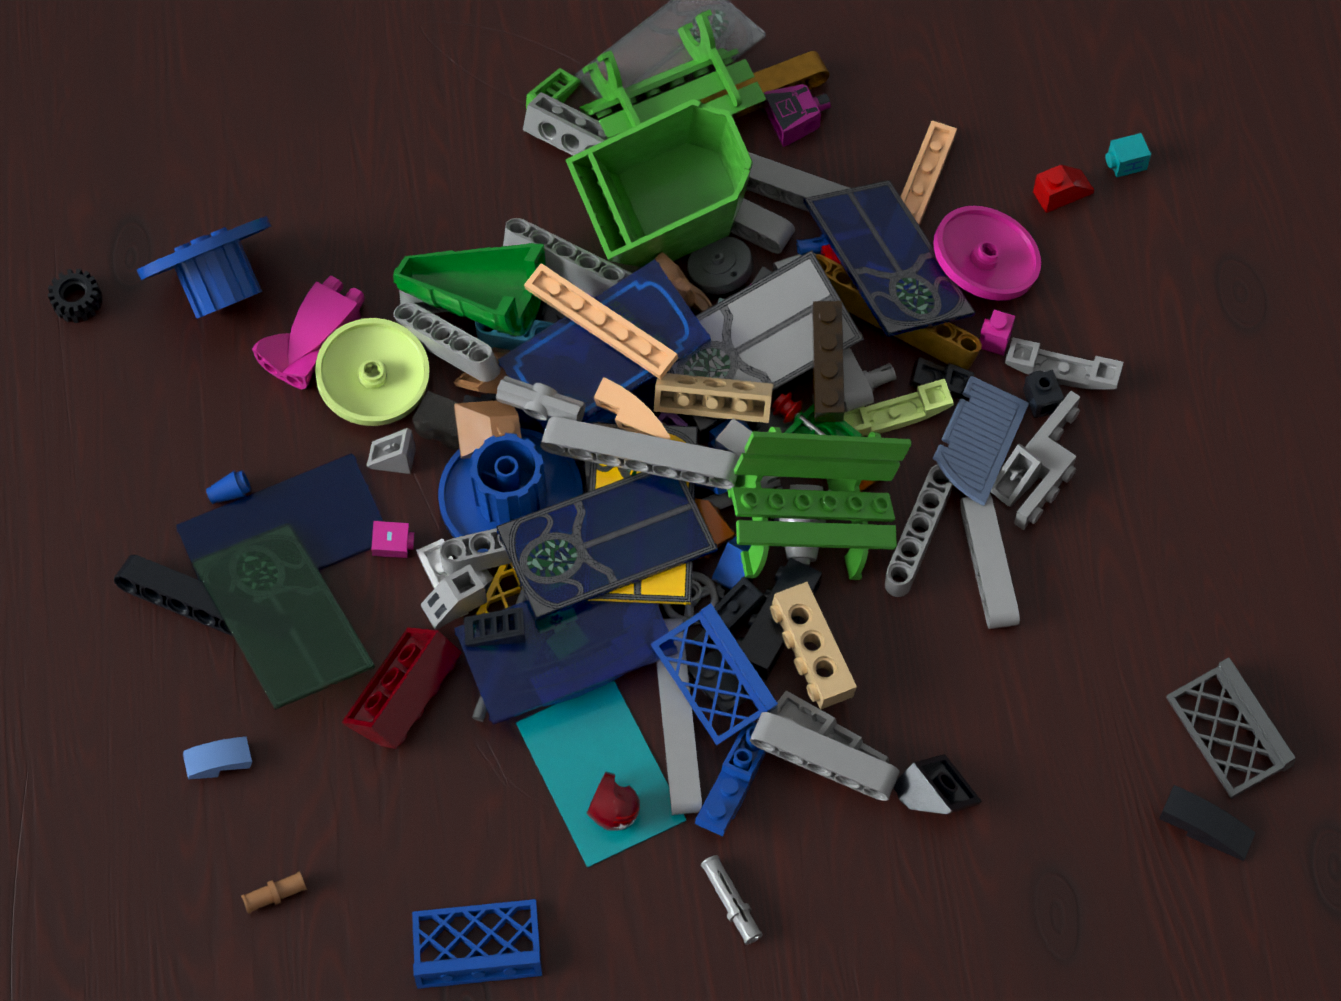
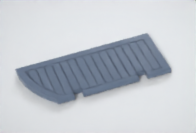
[933,376,1029,506]

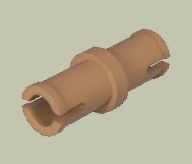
[241,871,307,914]

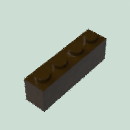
[812,301,845,422]

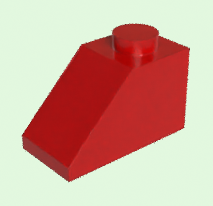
[1033,165,1094,213]

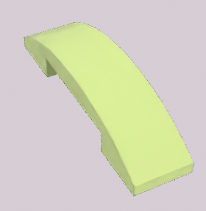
[843,379,954,436]

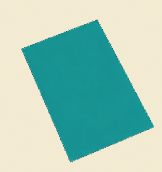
[516,681,687,868]

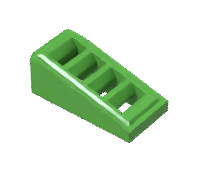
[526,68,581,109]

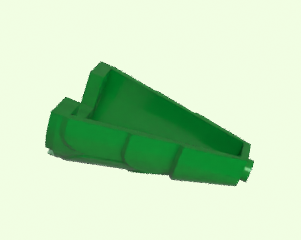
[393,243,546,336]

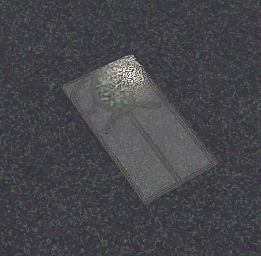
[574,0,766,113]

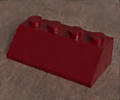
[342,627,462,749]

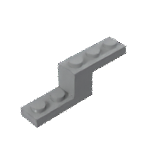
[1014,391,1080,530]

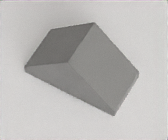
[367,428,416,474]
[991,444,1042,507]

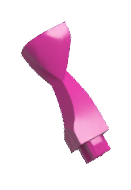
[252,276,365,390]

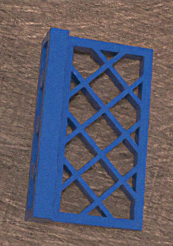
[650,603,778,746]
[412,899,542,989]

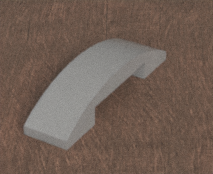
[1005,337,1124,389]

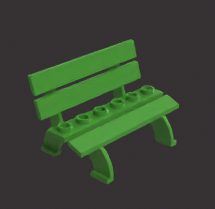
[579,10,767,139]
[727,427,912,580]

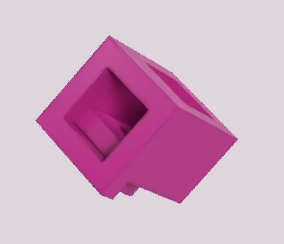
[979,310,1015,356]

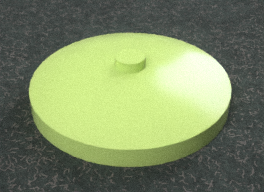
[315,318,429,426]

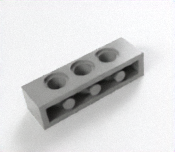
[523,92,616,156]

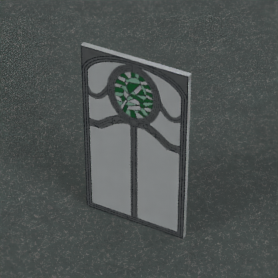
[656,250,864,432]

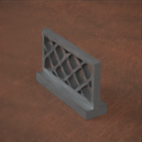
[1166,657,1296,799]

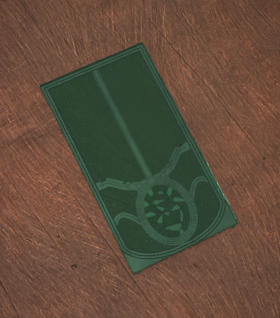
[192,522,375,710]

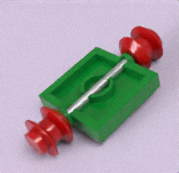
[772,392,862,437]

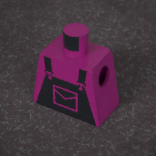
[763,84,831,147]

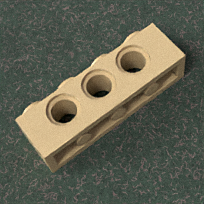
[654,373,773,423]
[770,582,857,710]

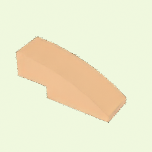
[594,377,671,440]

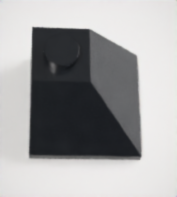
[893,754,982,814]

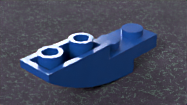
[695,722,766,836]

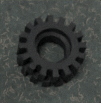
[48,269,102,323]

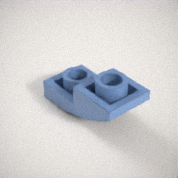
[183,736,252,779]

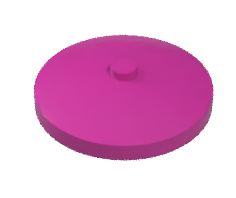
[933,206,1041,301]

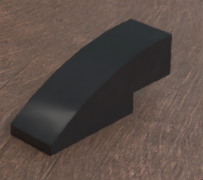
[1159,785,1255,861]

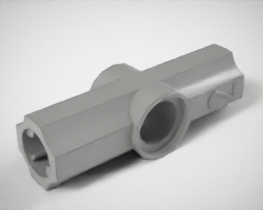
[496,376,586,422]

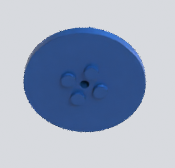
[137,216,272,319]
[438,428,583,553]

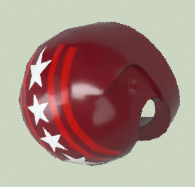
[586,771,640,831]

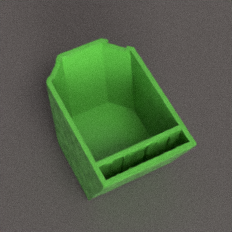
[565,99,753,270]

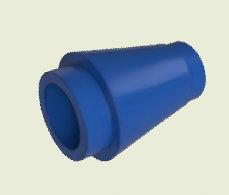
[206,470,252,504]

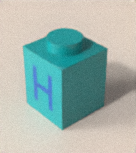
[1106,133,1151,178]

